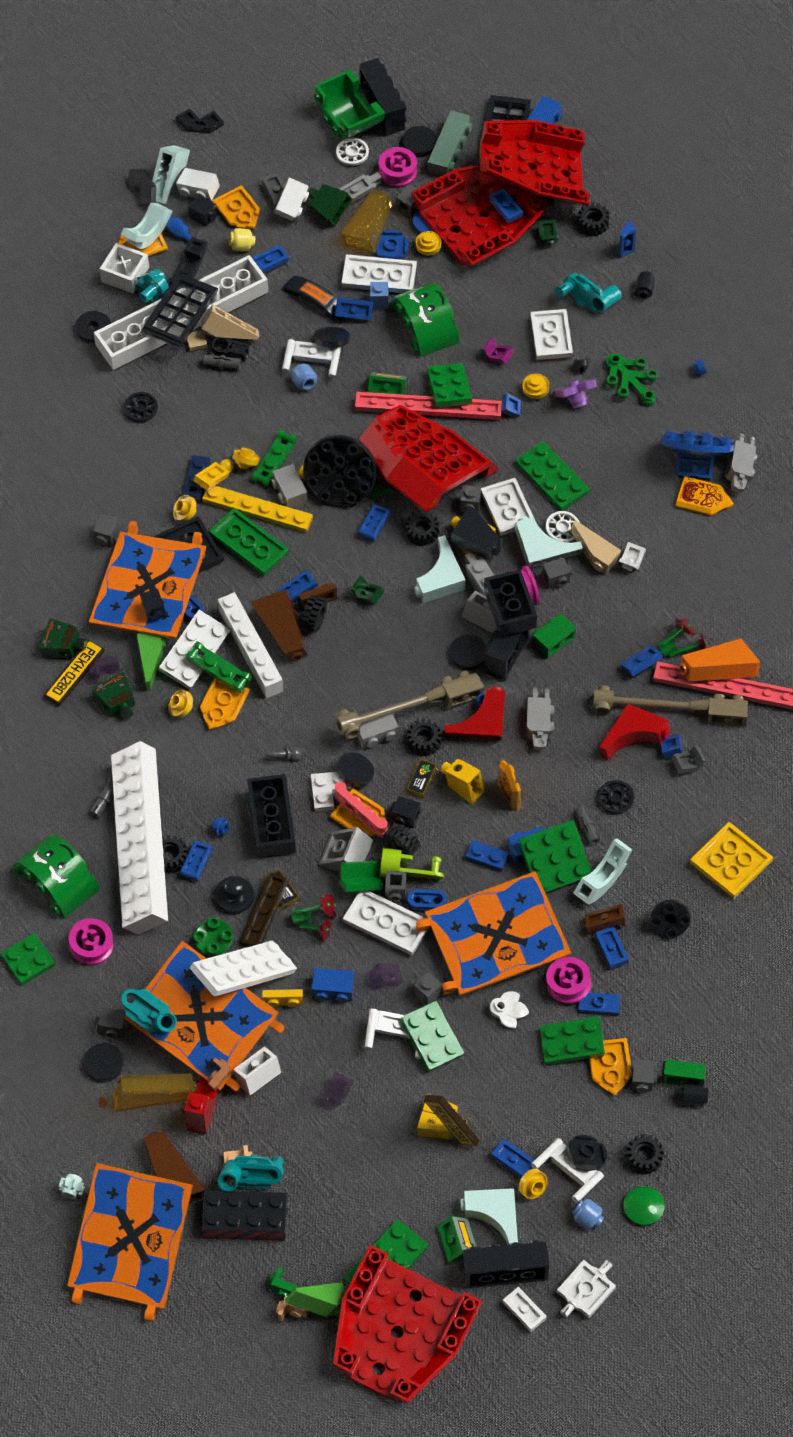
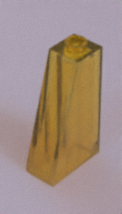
[341,189,392,253]
[112,1073,196,1112]

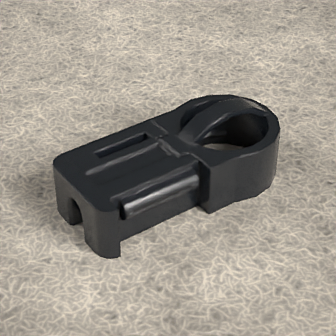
[211,337,249,362]

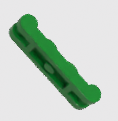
[251,430,298,488]
[185,641,252,693]

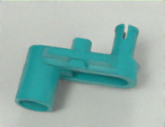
[135,268,169,303]
[555,273,622,312]
[120,989,177,1033]
[217,1154,284,1192]

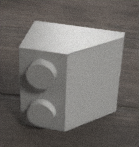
[318,827,373,872]

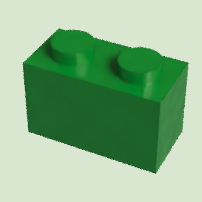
[533,614,576,659]

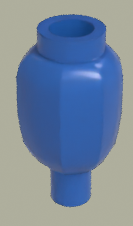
[166,216,192,242]

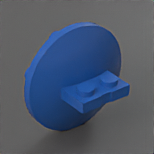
[660,431,734,479]

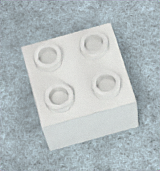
[100,243,149,294]

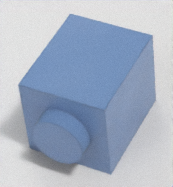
[370,282,388,309]

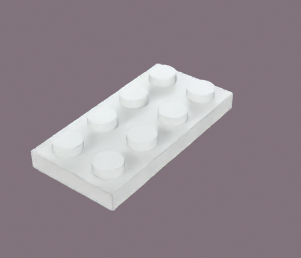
[342,254,417,293]
[158,610,231,690]
[343,891,429,956]

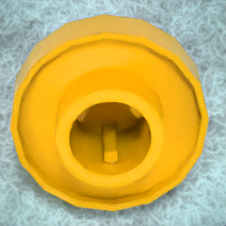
[415,231,442,256]
[522,374,549,399]
[232,448,260,470]
[173,495,196,523]
[168,689,193,718]
[519,1169,547,1199]

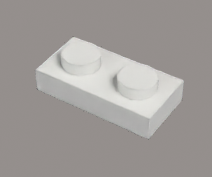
[503,1287,547,1332]

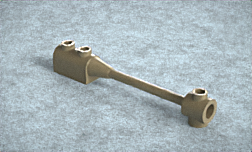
[335,671,484,739]
[593,685,748,727]

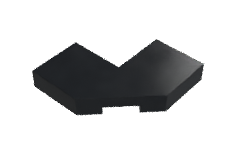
[176,108,224,134]
[129,169,156,205]

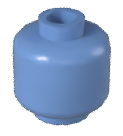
[291,364,317,391]
[572,1199,604,1230]

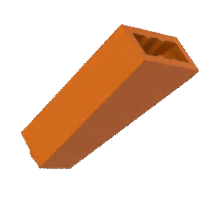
[679,639,760,681]

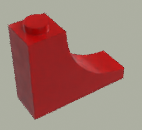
[445,687,505,739]
[600,704,671,760]
[184,1077,219,1135]

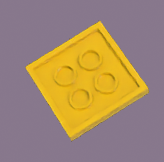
[690,822,773,899]

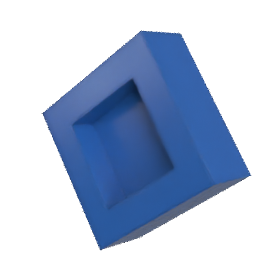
[501,394,521,418]
[661,734,683,758]

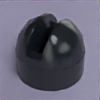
[574,360,588,373]

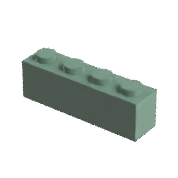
[428,110,472,177]

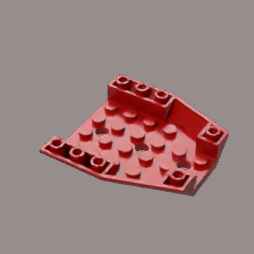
[479,120,589,206]
[411,164,549,266]
[359,405,498,512]
[333,1245,483,1403]

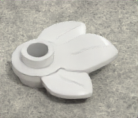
[489,991,529,1028]

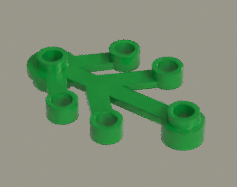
[606,353,658,407]

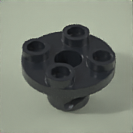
[214,876,254,915]
[651,900,690,939]

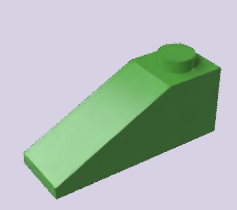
[137,633,166,692]
[285,1282,346,1317]

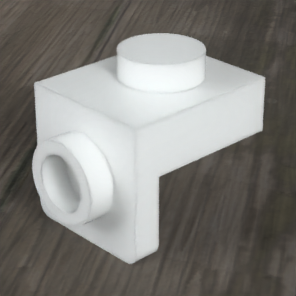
[619,542,646,571]

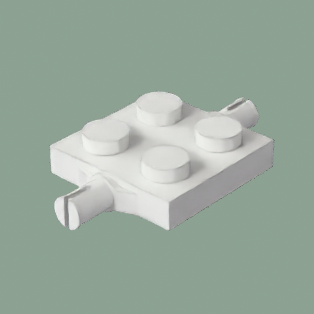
[557,1260,616,1318]

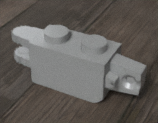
[725,433,757,493]
[465,552,494,596]
[527,688,554,750]

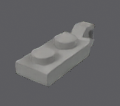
[339,172,382,204]

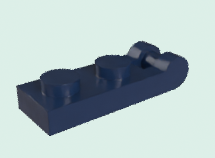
[182,455,211,502]

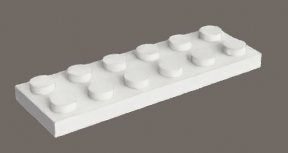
[190,940,297,997]

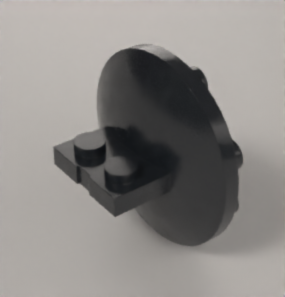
[303,435,377,506]

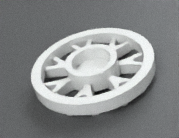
[336,138,369,166]
[546,511,580,543]

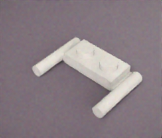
[282,339,341,378]
[364,1009,421,1059]
[531,1138,604,1203]

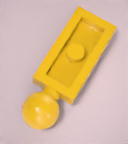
[193,459,234,491]

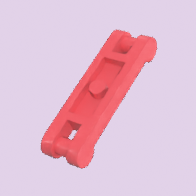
[335,782,388,838]

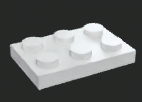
[530,309,573,360]
[481,478,533,536]

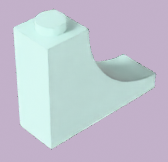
[152,145,190,204]
[514,517,583,568]
[414,535,465,603]
[460,1189,518,1245]

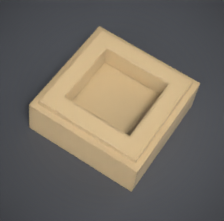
[187,330,208,351]

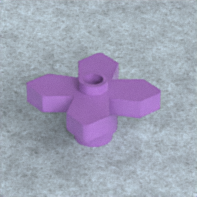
[553,379,597,408]

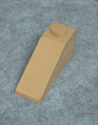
[201,305,259,340]
[571,520,621,574]

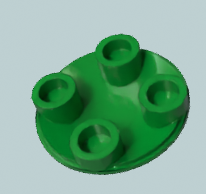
[193,917,233,956]
[623,1186,665,1226]

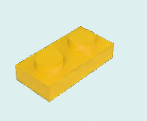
[262,989,303,1008]

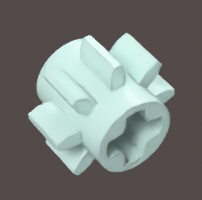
[58,1174,85,1199]

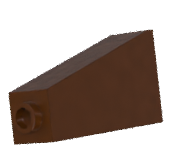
[251,589,308,661]
[144,1131,204,1203]

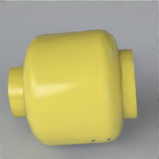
[228,228,255,252]

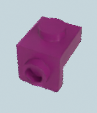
[482,337,514,365]

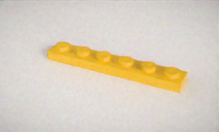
[202,486,313,533]

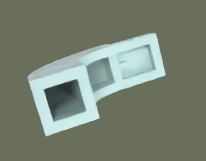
[121,203,172,249]
[573,839,632,905]

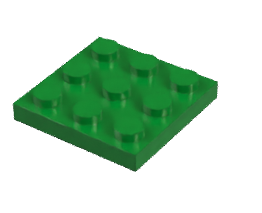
[518,820,592,893]

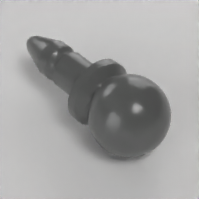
[266,746,302,762]

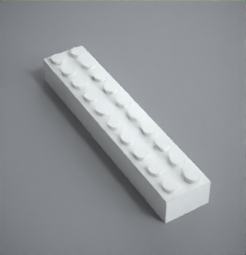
[94,255,268,370]
[111,741,168,935]

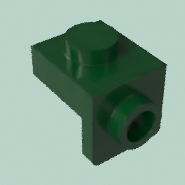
[538,219,559,245]
[351,576,385,605]

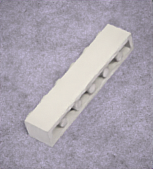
[218,592,283,698]

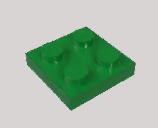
[1,933,56,986]

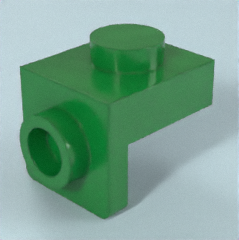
[269,1267,298,1299]

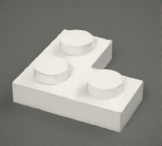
[311,772,351,812]

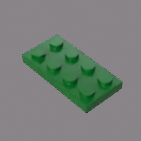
[515,441,590,511]
[209,508,289,576]
[343,1219,429,1285]

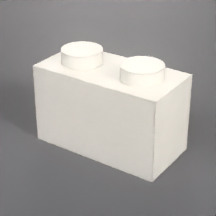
[176,168,220,201]
[273,177,309,221]
[233,1046,281,1095]

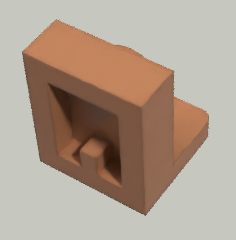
[208,1057,231,1091]

